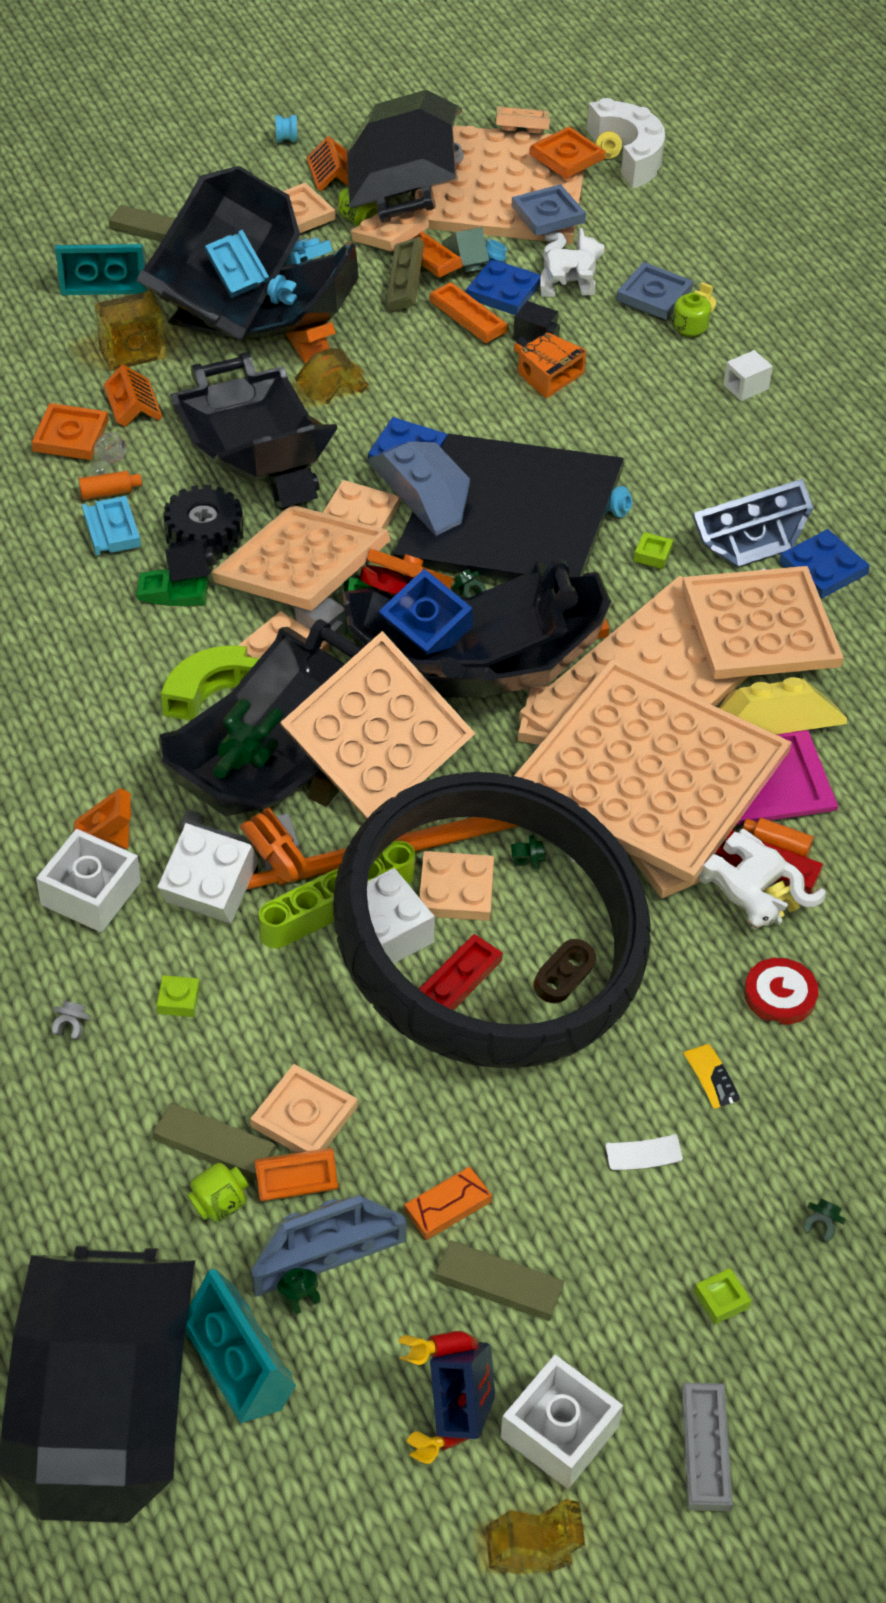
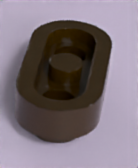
[533,939,596,1004]

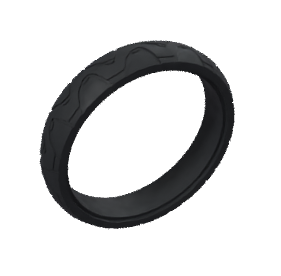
[333,772,651,1068]

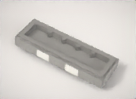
[681,1383,733,1511]

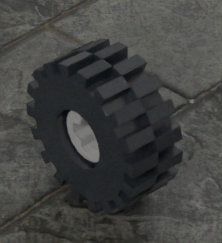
[163,485,244,560]

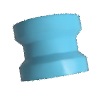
[275,115,297,143]

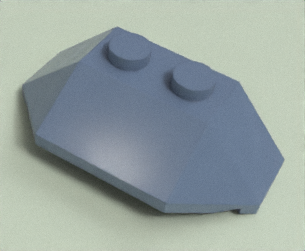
[368,442,470,536]
[691,479,813,568]
[251,1195,406,1297]

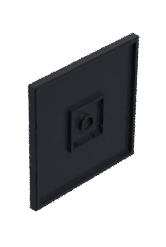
[393,433,624,580]

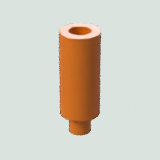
[78,470,142,500]
[742,817,814,857]

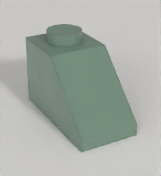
[442,227,489,273]

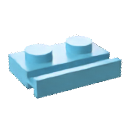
[205,230,269,298]
[284,237,333,265]
[82,496,141,556]

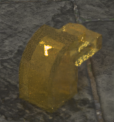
[295,348,369,404]
[485,1499,585,1574]

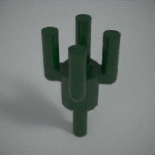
[213,699,283,778]

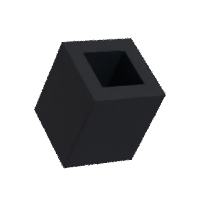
[513,301,560,342]
[268,468,320,508]
[165,538,217,581]

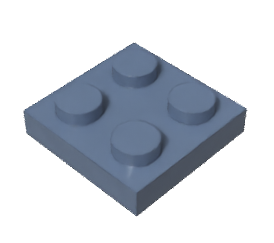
[511,184,586,236]
[616,262,693,320]

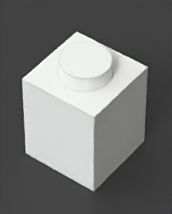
[723,350,773,401]

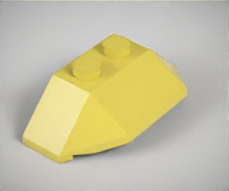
[719,677,847,735]

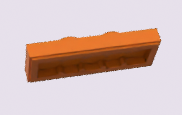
[412,231,463,278]
[429,282,508,343]

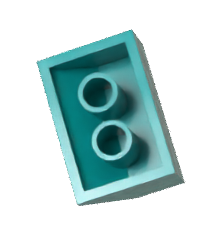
[55,244,147,295]
[186,1269,296,1423]

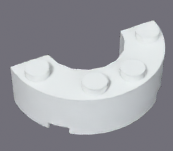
[587,98,665,189]

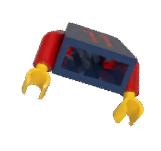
[398,1331,495,1464]

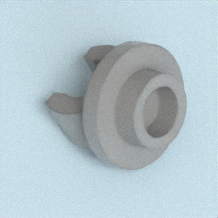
[52,1001,91,1040]

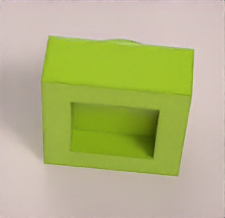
[633,532,674,569]
[156,975,200,1017]
[694,1268,752,1325]

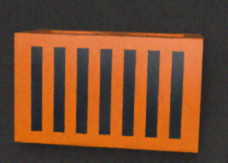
[306,136,349,191]
[104,364,162,427]

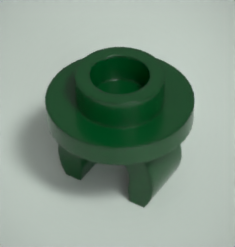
[451,569,486,598]
[511,834,546,870]
[804,1198,846,1242]
[277,1268,320,1314]

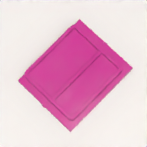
[736,730,838,825]

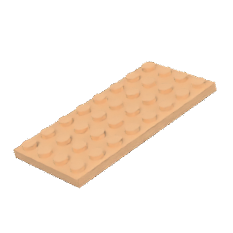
[519,575,749,733]

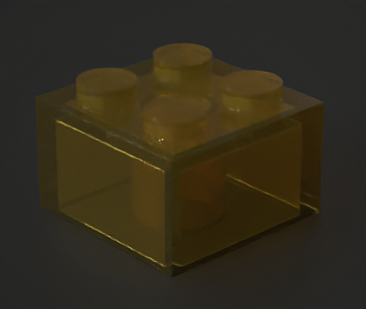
[94,291,166,371]

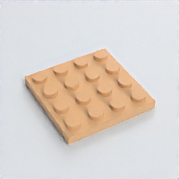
[211,505,391,611]
[682,566,844,679]
[279,631,476,820]

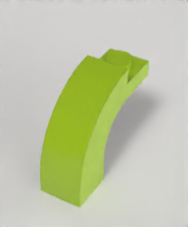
[161,645,260,721]

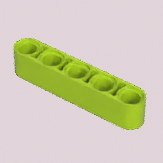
[259,841,415,948]

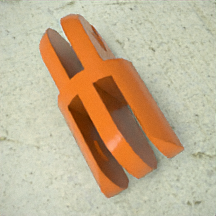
[240,807,307,883]

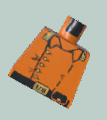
[514,333,587,398]

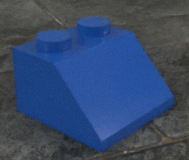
[379,568,473,654]

